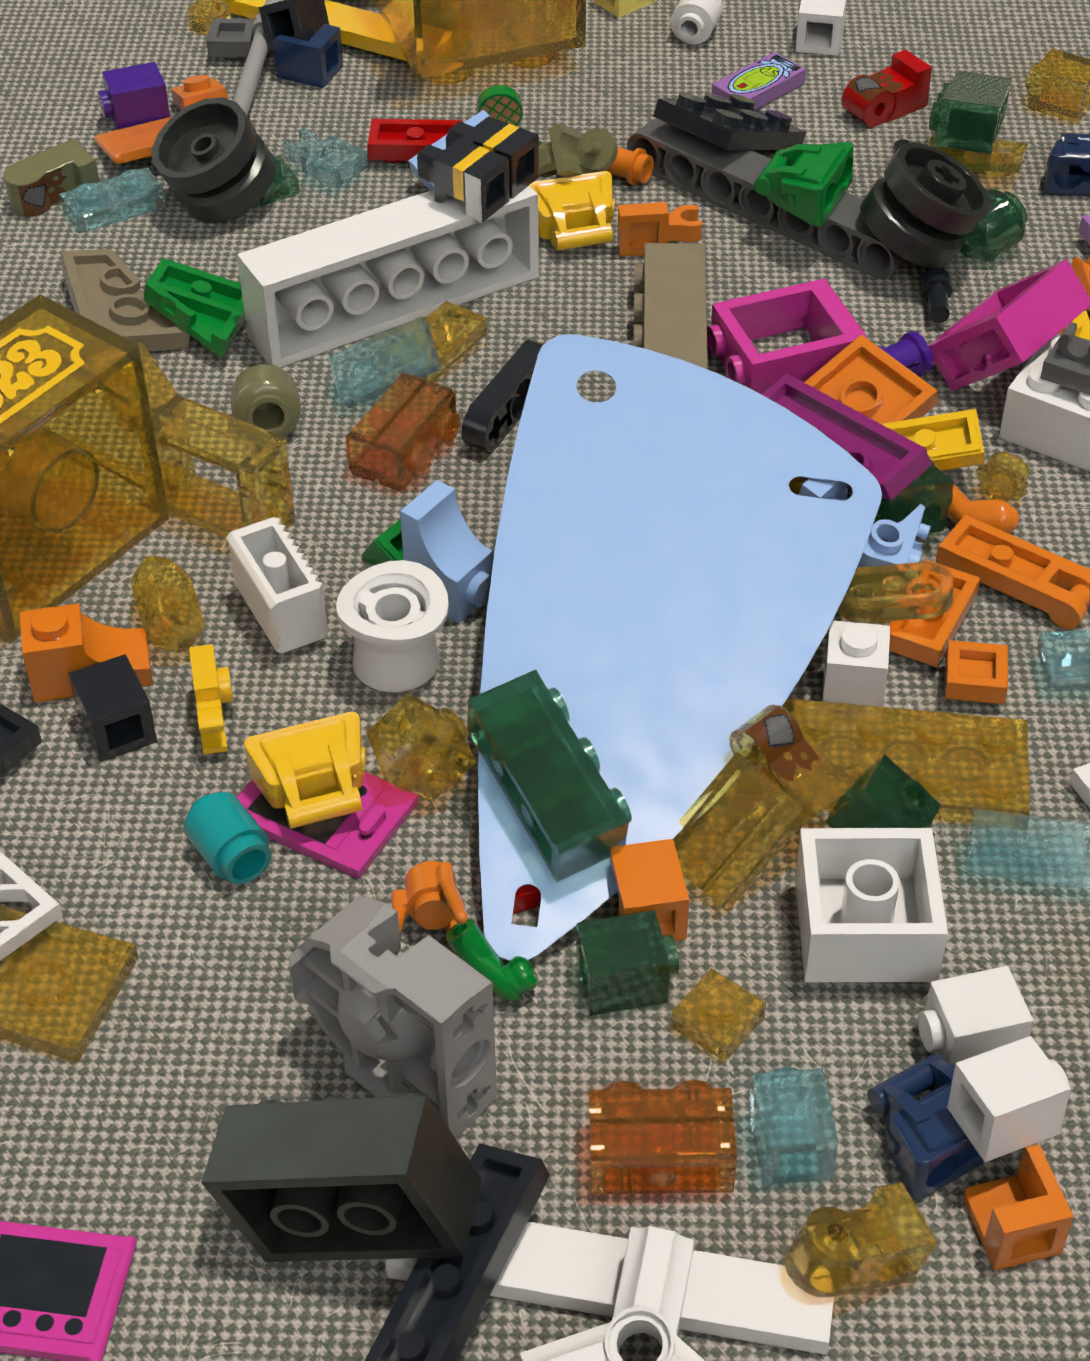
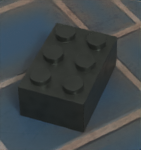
[201,1092,482,1262]

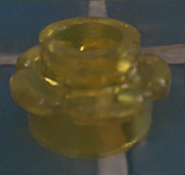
[976,452,1030,502]

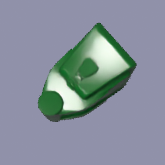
[754,142,854,227]

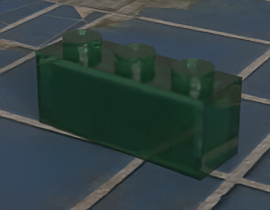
[929,70,1012,154]
[467,669,632,882]

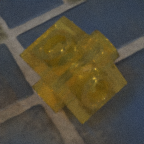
[366,692,476,801]

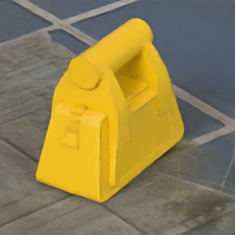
[529,171,615,251]
[244,712,367,829]

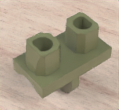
[539,124,618,178]

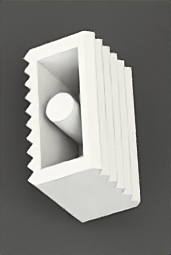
[226,517,328,653]

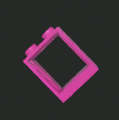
[928,259,1090,391]
[707,278,868,395]

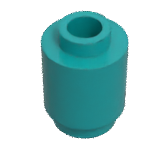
[183,792,271,884]

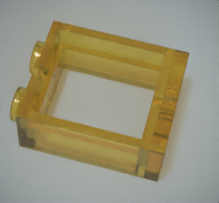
[142,394,296,538]

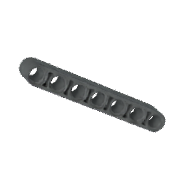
[626,118,907,279]

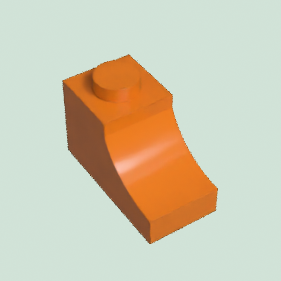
[19,603,153,703]

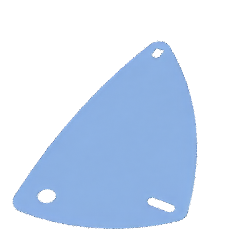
[478,334,882,961]

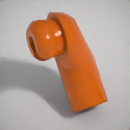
[935,485,1019,534]

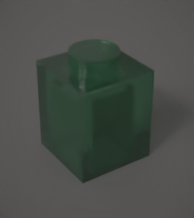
[576,910,679,1016]

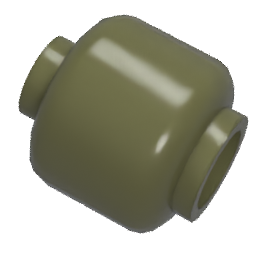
[230,364,301,442]

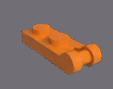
[936,515,1090,630]

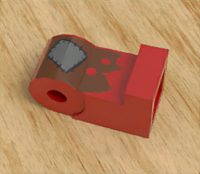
[841,49,932,128]

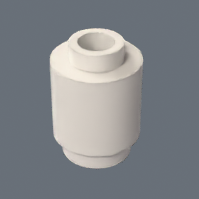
[670,0,723,44]

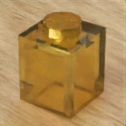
[1026,48,1090,124]

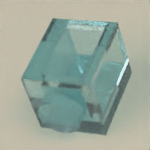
[748,1067,838,1186]

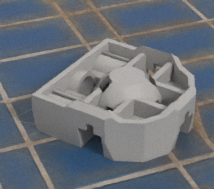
[289,896,497,1139]

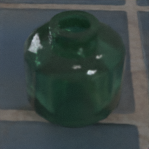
[959,189,1028,262]

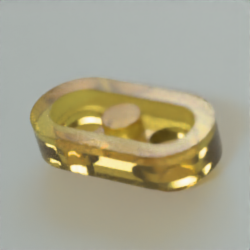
[131,556,205,652]
[837,562,954,624]

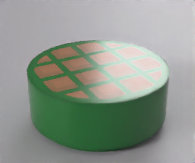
[477,85,523,126]

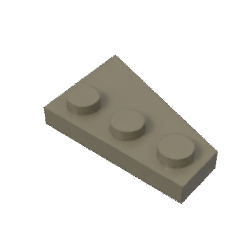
[61,249,190,356]

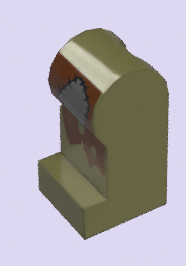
[3,138,103,217]

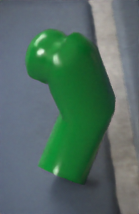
[446,919,538,1001]

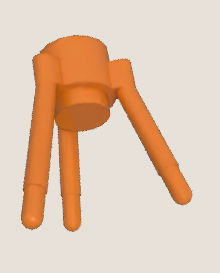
[391,861,468,956]

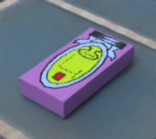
[711,52,806,109]

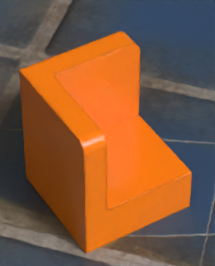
[610,838,690,948]
[963,1144,1074,1271]

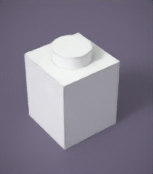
[796,0,847,56]
[821,621,890,718]
[918,966,1034,1065]
[947,1036,1071,1162]

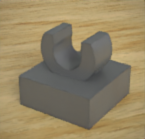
[1040,322,1090,395]

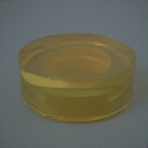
[188,0,232,35]

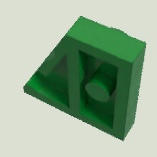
[143,258,245,357]

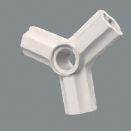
[520,1226,705,1361]

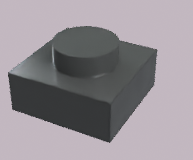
[206,18,255,60]

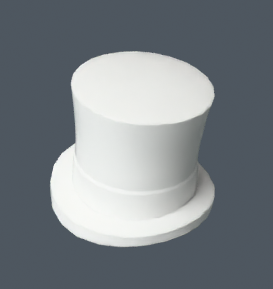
[336,560,449,692]

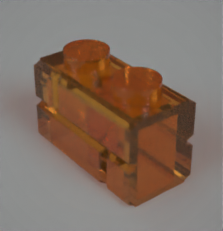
[346,372,460,492]
[588,1080,737,1195]

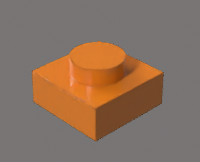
[170,75,228,111]
[944,640,1008,704]

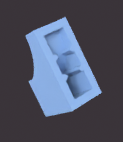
[400,480,493,623]

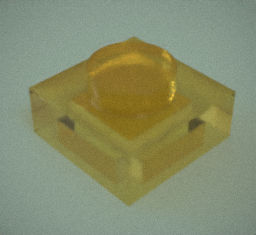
[671,968,766,1062]

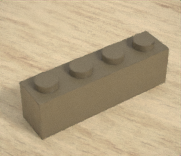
[633,243,708,370]

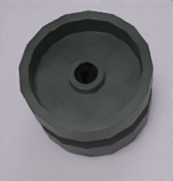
[152,97,276,223]
[860,142,991,268]

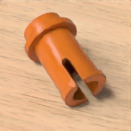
[604,147,654,186]

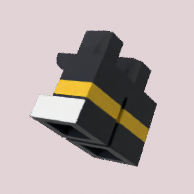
[417,116,539,223]

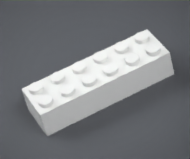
[237,186,539,368]

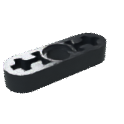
[461,339,544,452]

